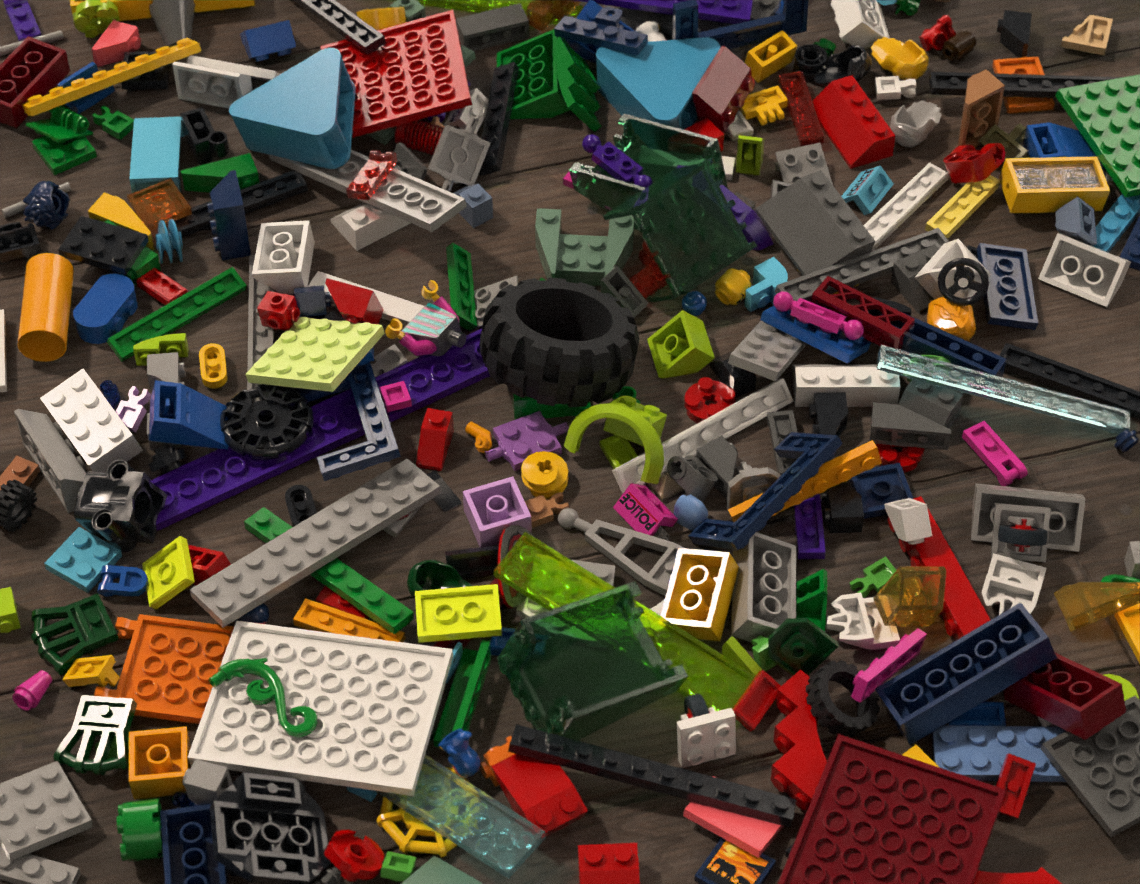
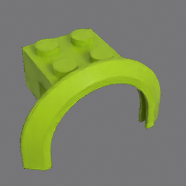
[564,396,667,484]

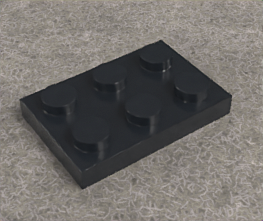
[58,216,148,275]

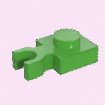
[849,556,902,598]

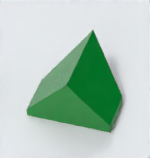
[796,569,827,632]

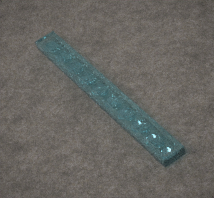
[877,345,1130,434]

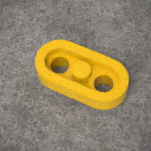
[199,343,228,389]

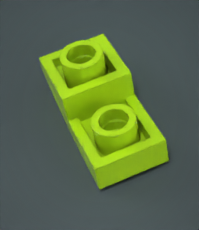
[133,333,189,366]

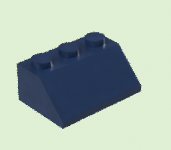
[207,170,251,261]

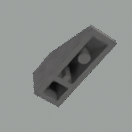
[870,402,951,450]

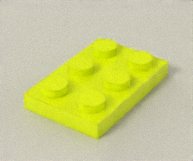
[415,584,502,643]

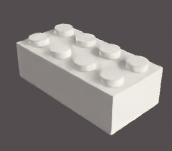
[40,369,143,472]

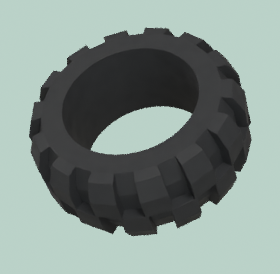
[479,278,640,408]

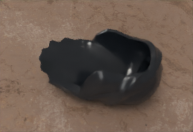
[814,45,872,88]

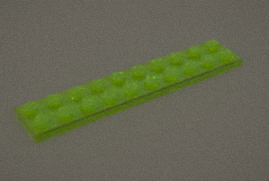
[493,532,756,712]

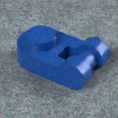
[97,565,148,597]

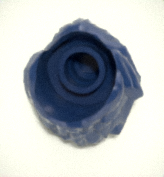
[23,181,70,230]

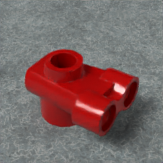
[919,15,956,51]

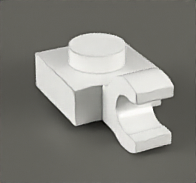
[875,76,916,100]

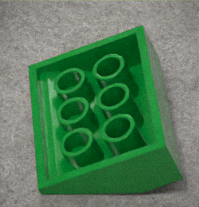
[497,29,570,119]

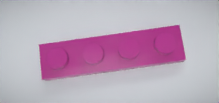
[851,628,927,703]

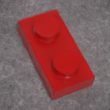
[996,753,1036,819]

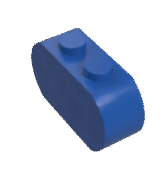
[73,273,138,344]

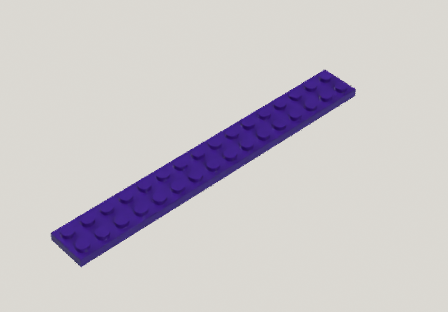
[151,328,490,531]

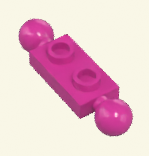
[773,291,864,340]

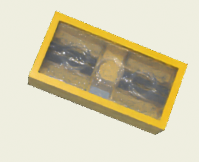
[999,157,1110,213]

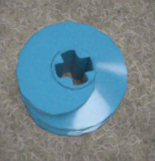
[155,219,183,264]

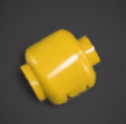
[715,268,752,305]

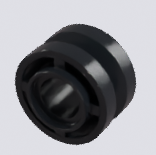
[794,44,827,80]

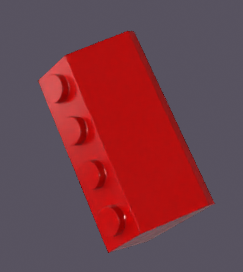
[808,75,895,169]

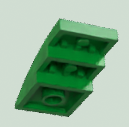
[555,36,602,132]

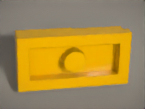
[62,655,120,687]

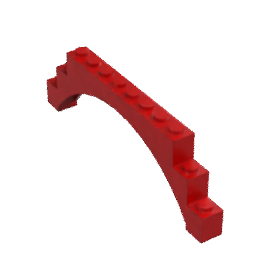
[771,670,1062,884]

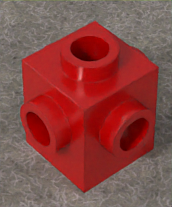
[257,291,300,331]

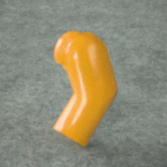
[465,421,492,453]

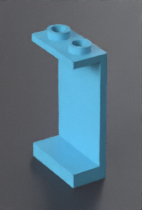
[129,117,184,196]

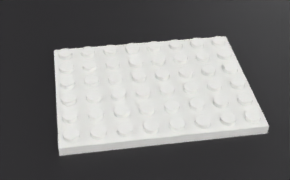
[187,621,453,796]

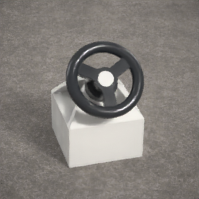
[914,239,991,306]

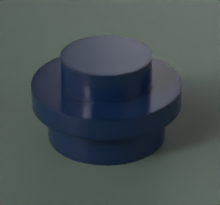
[1114,429,1139,453]

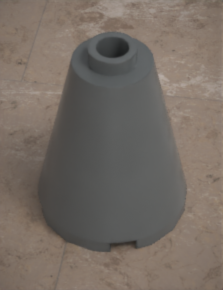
[149,0,195,48]

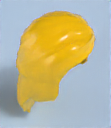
[871,37,929,80]

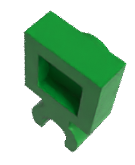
[92,106,134,140]

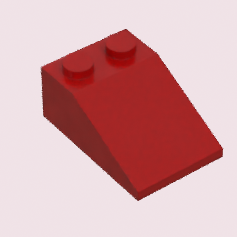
[490,754,588,844]
[578,843,640,884]

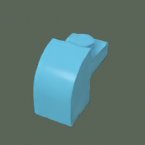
[745,257,788,312]

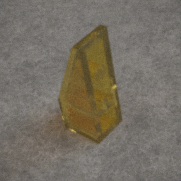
[1054,582,1140,632]

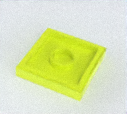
[142,536,195,610]

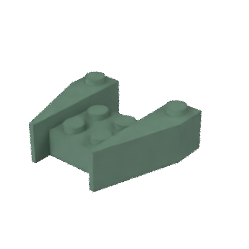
[535,208,634,286]

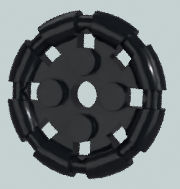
[220,384,314,460]

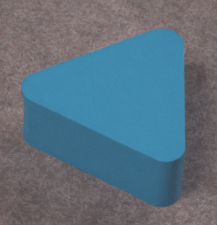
[596,37,720,150]
[229,48,356,169]

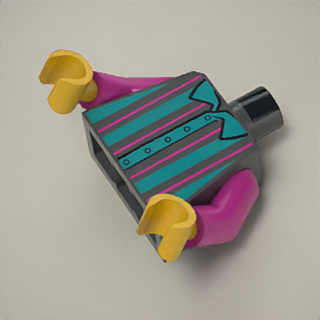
[385,280,466,357]

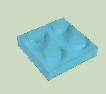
[44,527,122,593]

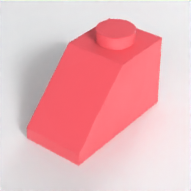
[91,20,141,67]

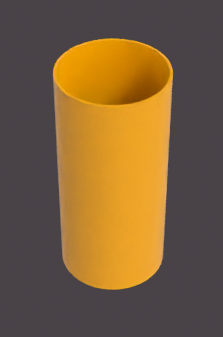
[17,253,74,362]

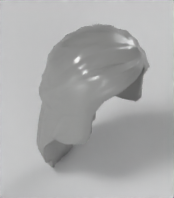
[889,100,942,148]

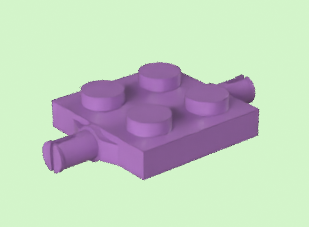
[485,411,569,471]

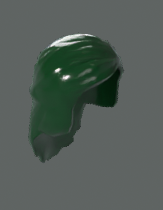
[407,559,473,599]

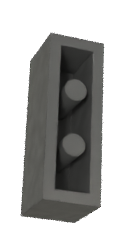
[456,3,529,51]

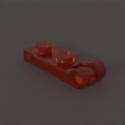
[346,150,397,200]

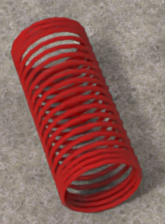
[395,120,444,155]

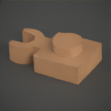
[525,492,569,528]

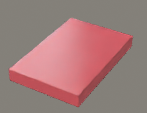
[683,776,784,858]

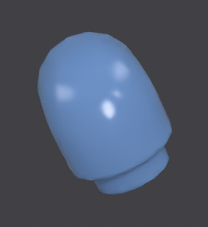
[673,494,709,531]

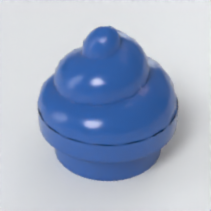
[682,291,707,316]

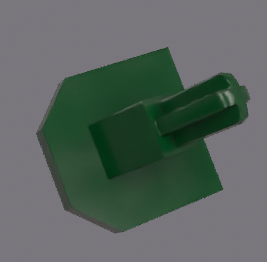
[768,618,838,676]

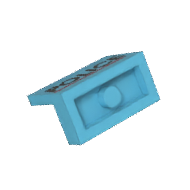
[841,165,894,215]

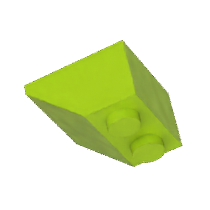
[647,310,715,379]

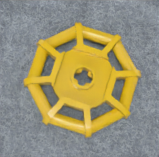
[376,765,484,857]

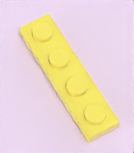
[925,175,1000,239]

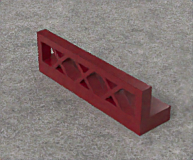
[811,276,915,354]

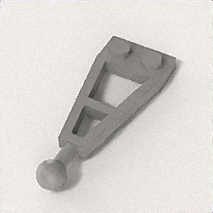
[558,508,686,596]

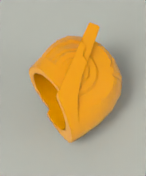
[927,297,976,342]

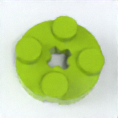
[73,0,119,38]

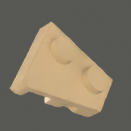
[1061,15,1113,55]

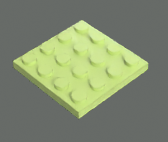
[245,317,385,392]

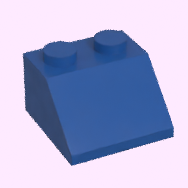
[240,20,296,62]

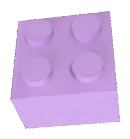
[463,476,532,547]

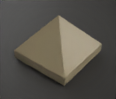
[647,471,684,502]

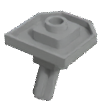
[727,462,781,514]

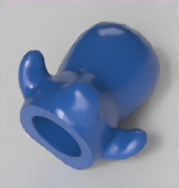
[438,728,481,778]

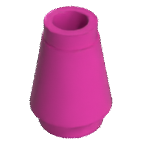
[12,670,52,711]

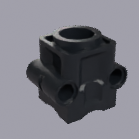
[74,459,167,553]

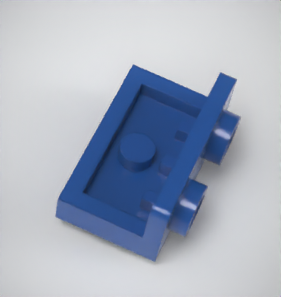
[57,62,115,114]

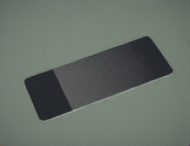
[426,470,462,512]

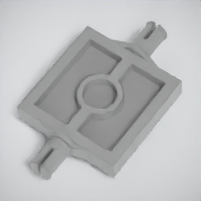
[428,116,491,192]

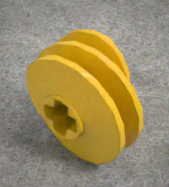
[521,451,569,500]

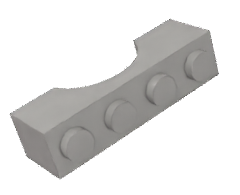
[147,352,186,450]

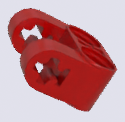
[943,143,1006,183]

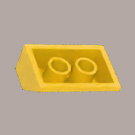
[659,548,739,641]

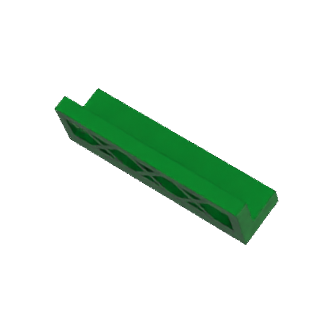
[434,640,491,748]

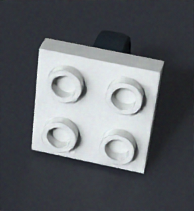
[677,694,736,768]

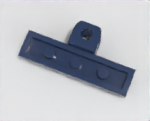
[554,7,648,55]

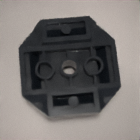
[210,772,330,884]

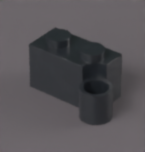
[180,107,229,165]

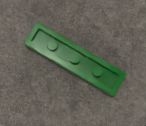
[446,243,477,332]

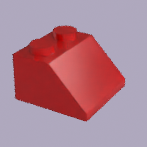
[325,278,384,324]

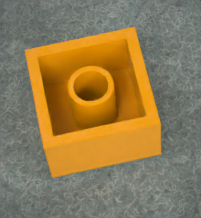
[129,726,191,799]

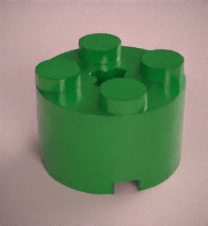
[116,798,163,862]

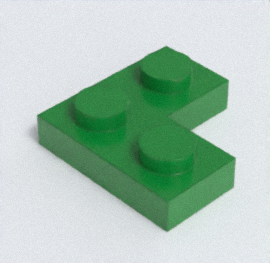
[32,135,97,176]

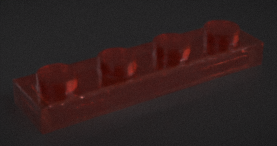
[779,71,824,147]

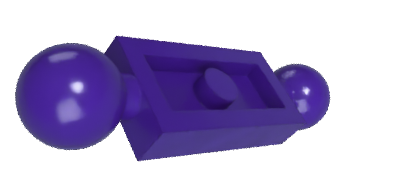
[582,134,653,194]

